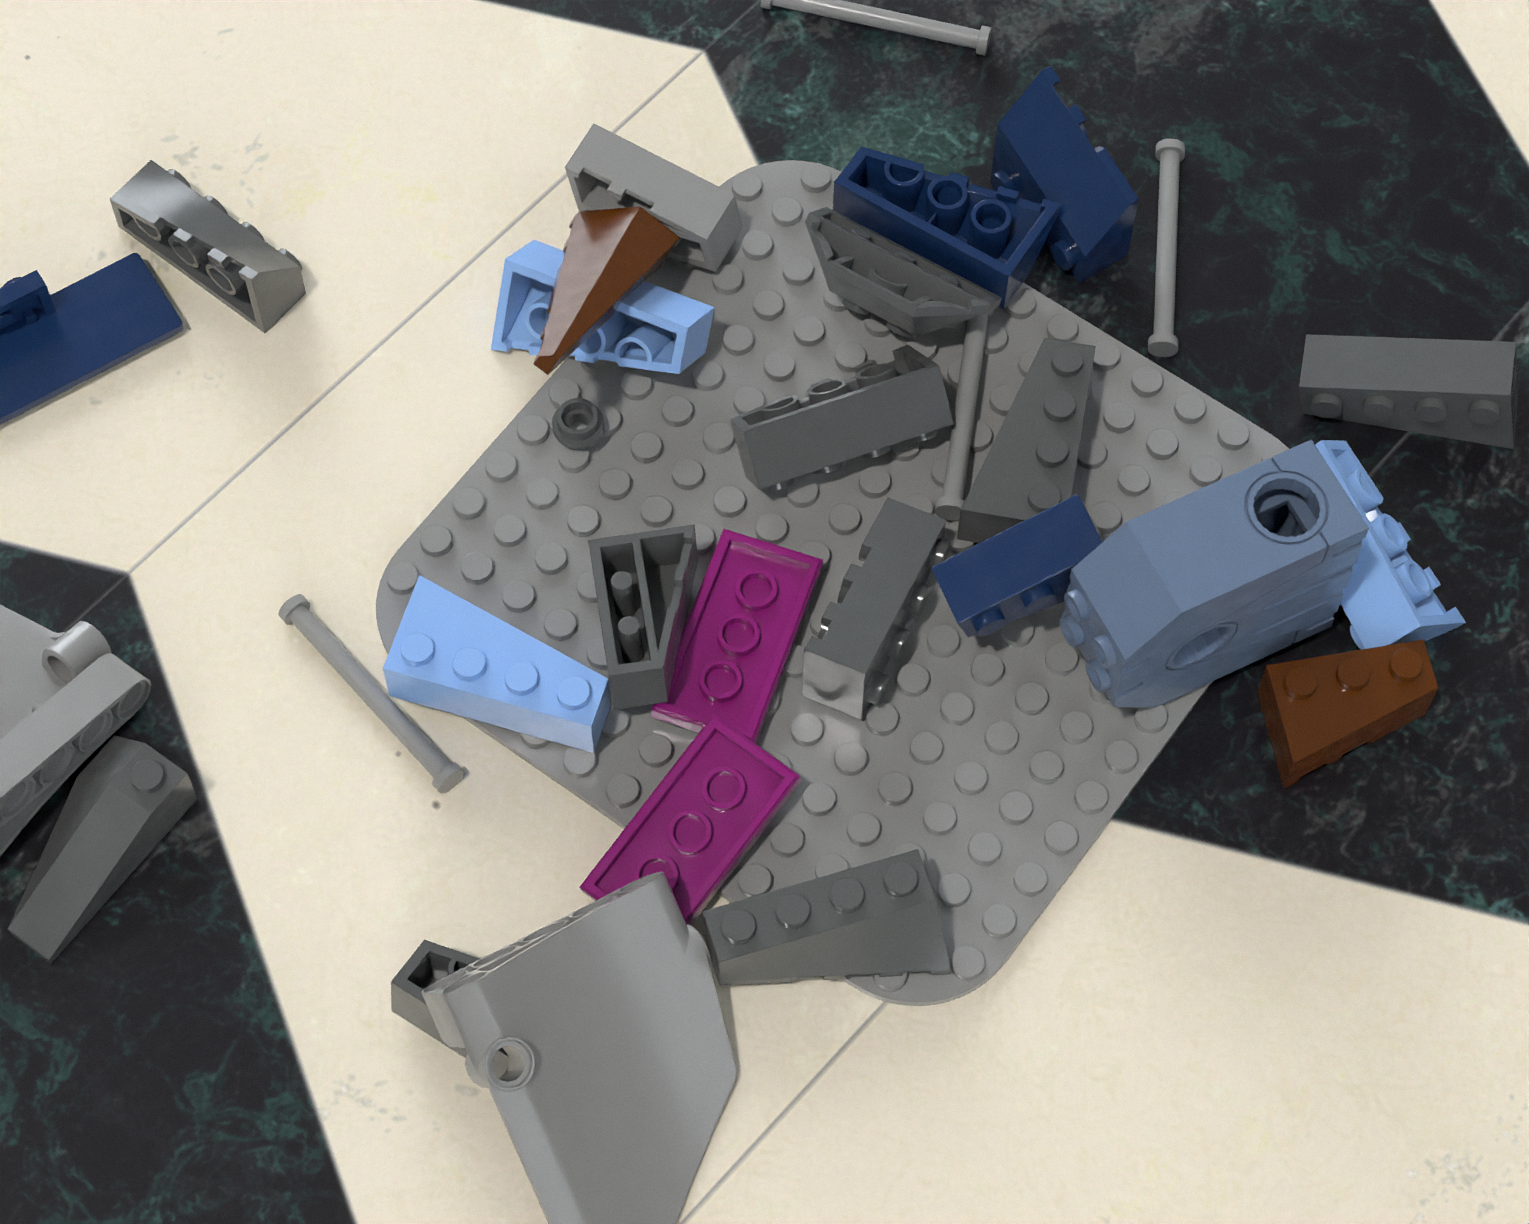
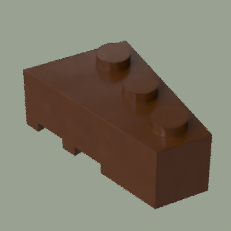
[1257,639,1438,789]

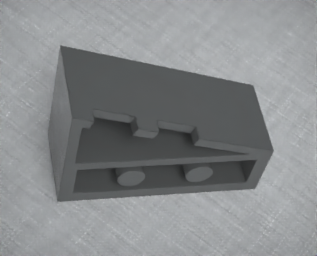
[588,524,698,710]

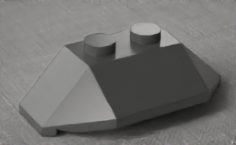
[805,207,1002,338]

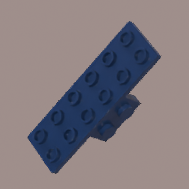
[0,253,184,425]

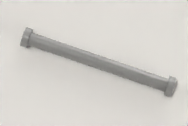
[760,0,992,56]
[1148,139,1185,357]
[935,309,994,521]
[278,594,464,794]

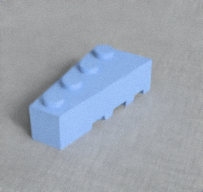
[383,575,611,753]

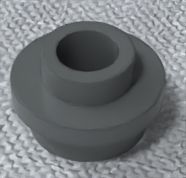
[552,398,604,449]

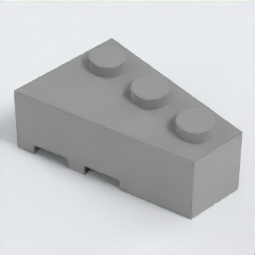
[565,123,743,272]

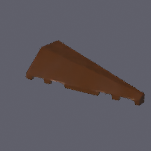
[534,206,680,375]

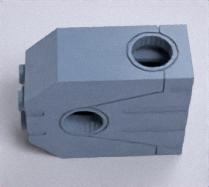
[1059,439,1369,708]

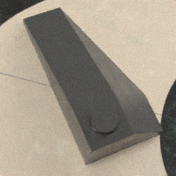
[8,735,197,964]

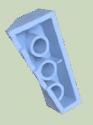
[491,240,715,374]
[1315,440,1466,650]

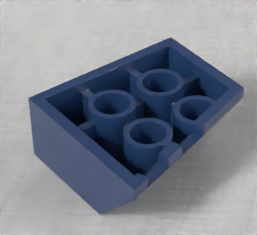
[990,65,1139,284]
[931,494,1104,638]

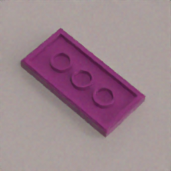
[651,529,823,744]
[579,714,802,925]

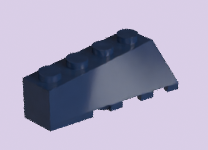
[833,146,1061,309]

